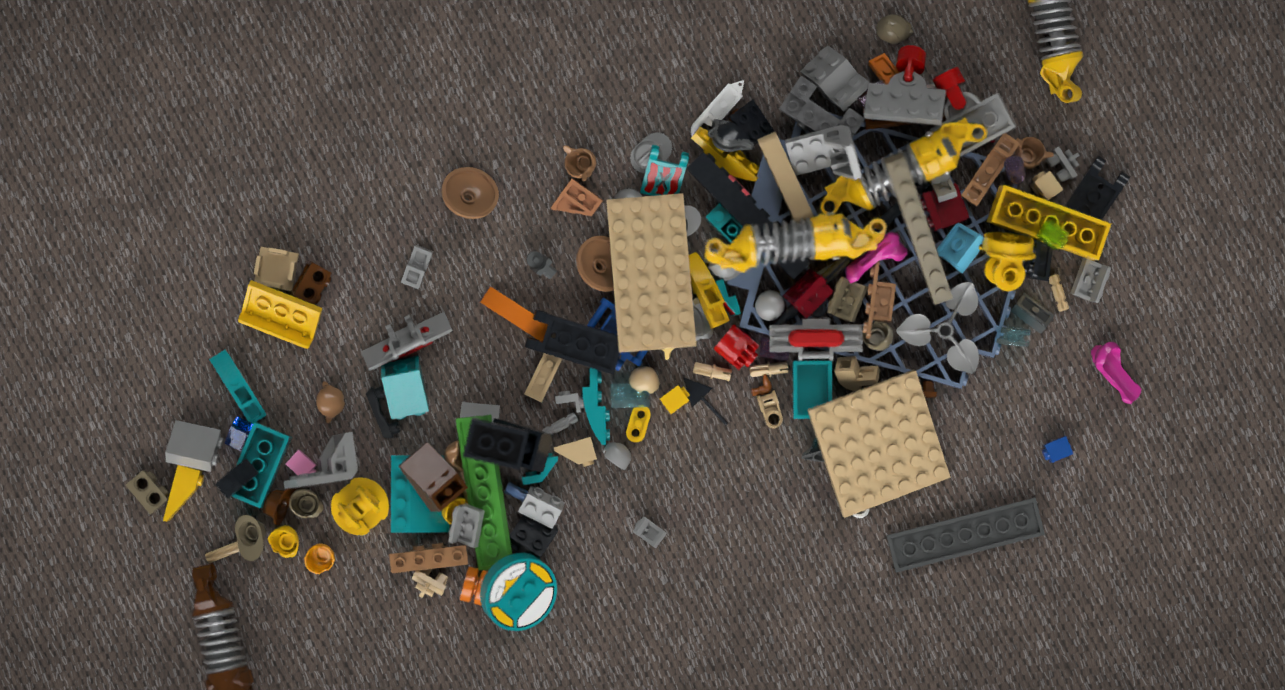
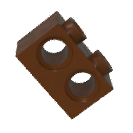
[290,260,332,305]

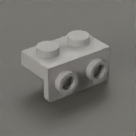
[1070,258,1111,303]
[518,486,565,529]
[449,504,484,548]

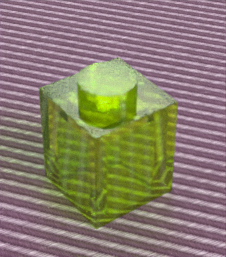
[1035,220,1069,250]

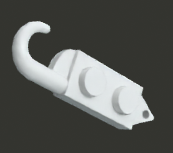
[691,80,744,136]

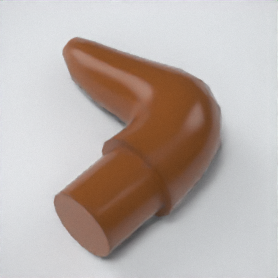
[751,374,772,396]

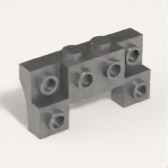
[779,76,865,137]

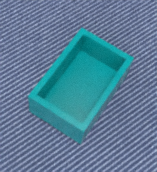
[792,361,832,419]

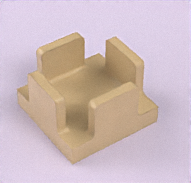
[254,247,299,291]

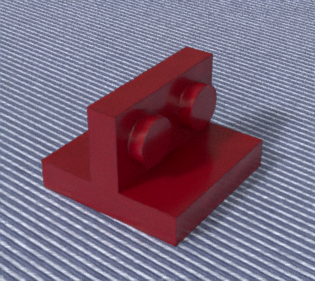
[782,269,834,319]

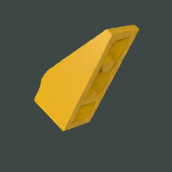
[163,465,204,522]

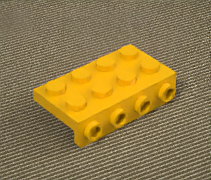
[238,280,323,349]

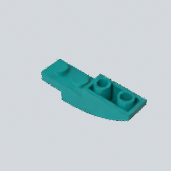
[209,349,267,425]
[582,368,610,445]

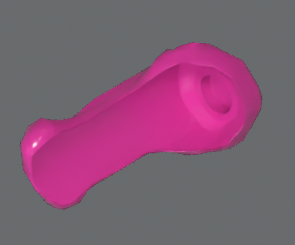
[846,232,907,283]
[1091,342,1141,404]

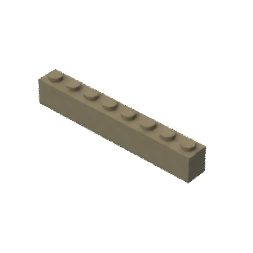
[883,152,953,305]

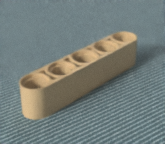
[757,132,814,223]

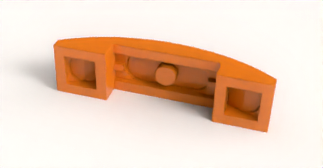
[480,286,548,342]

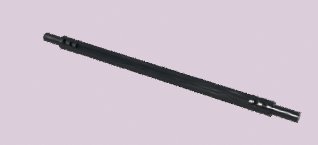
[773,181,931,325]

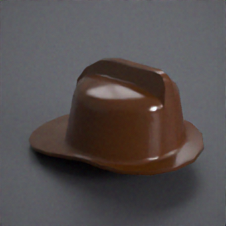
[262,487,298,525]

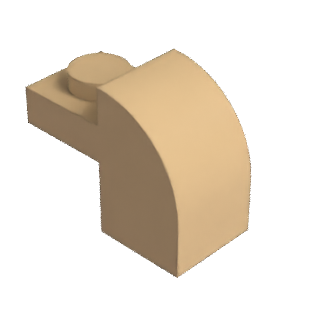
[835,356,880,391]

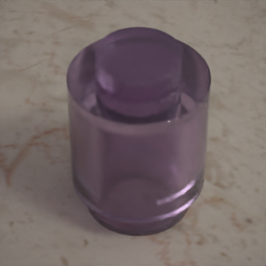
[1004,156,1026,184]

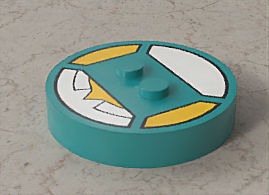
[480,553,557,631]

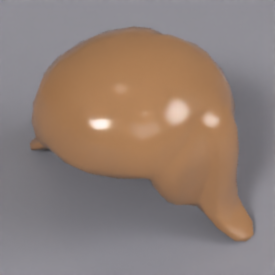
[1015,137,1054,169]
[563,145,596,181]
[316,381,345,423]
[444,440,463,473]

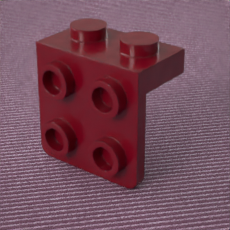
[919,183,969,232]

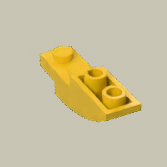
[691,126,759,181]
[689,252,730,329]

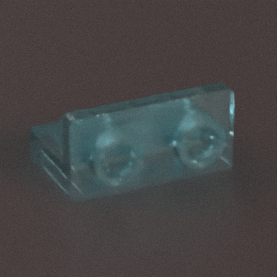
[611,383,650,408]

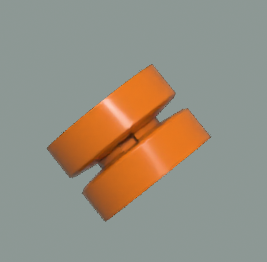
[460,566,488,606]

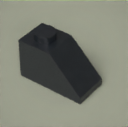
[215,458,259,499]

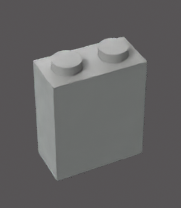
[165,420,223,472]

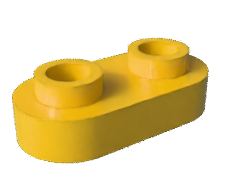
[626,405,651,443]

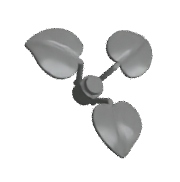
[896,282,979,374]

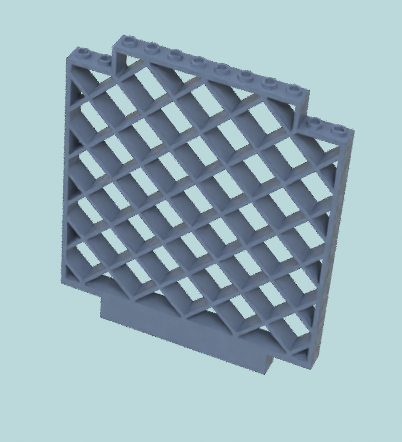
[727,113,1024,389]

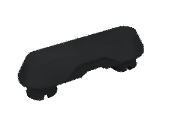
[366,386,401,438]

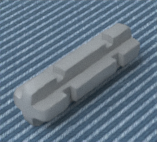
[542,413,578,435]

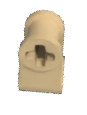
[756,390,783,428]

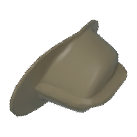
[235,515,266,561]

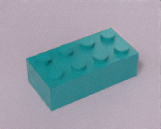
[233,422,292,508]

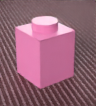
[286,450,317,475]

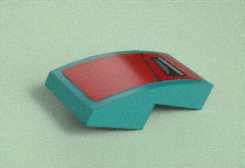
[715,279,741,317]

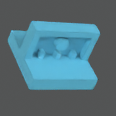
[936,223,984,274]

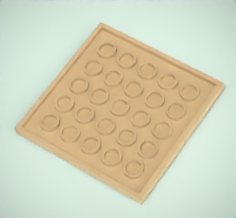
[807,370,951,518]

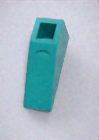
[706,204,743,243]

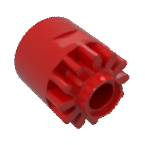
[713,324,760,370]

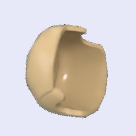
[629,366,660,394]

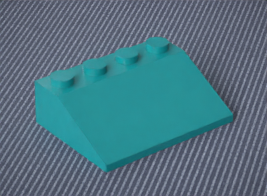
[391,455,450,533]

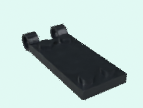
[1064,155,1130,220]
[525,310,620,374]

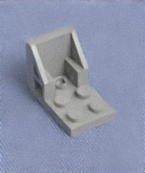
[785,125,862,180]
[283,432,358,489]

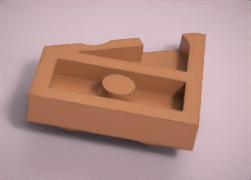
[551,178,604,216]

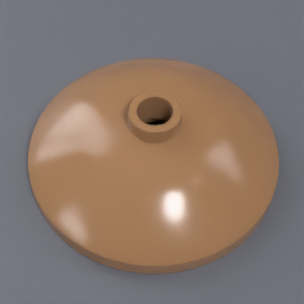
[441,167,499,219]
[576,236,614,292]

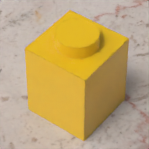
[660,386,690,414]

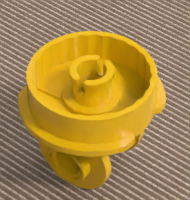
[978,232,1036,291]
[331,477,389,535]

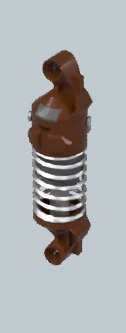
[191,563,254,690]

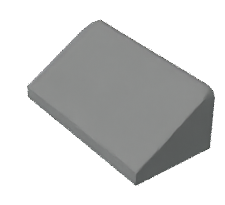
[460,402,500,422]

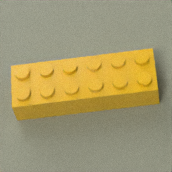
[987,185,1111,261]

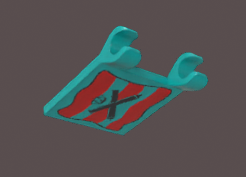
[640,145,689,196]

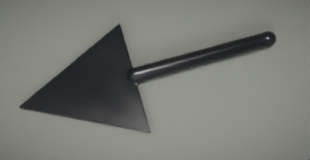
[683,377,728,425]

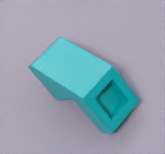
[522,453,559,485]

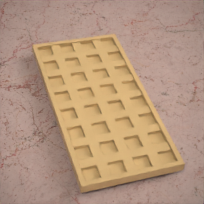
[607,193,696,353]

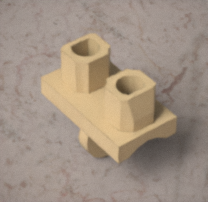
[412,569,448,598]

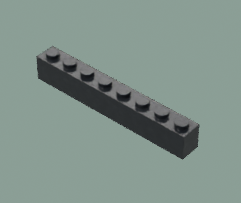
[686,152,811,280]

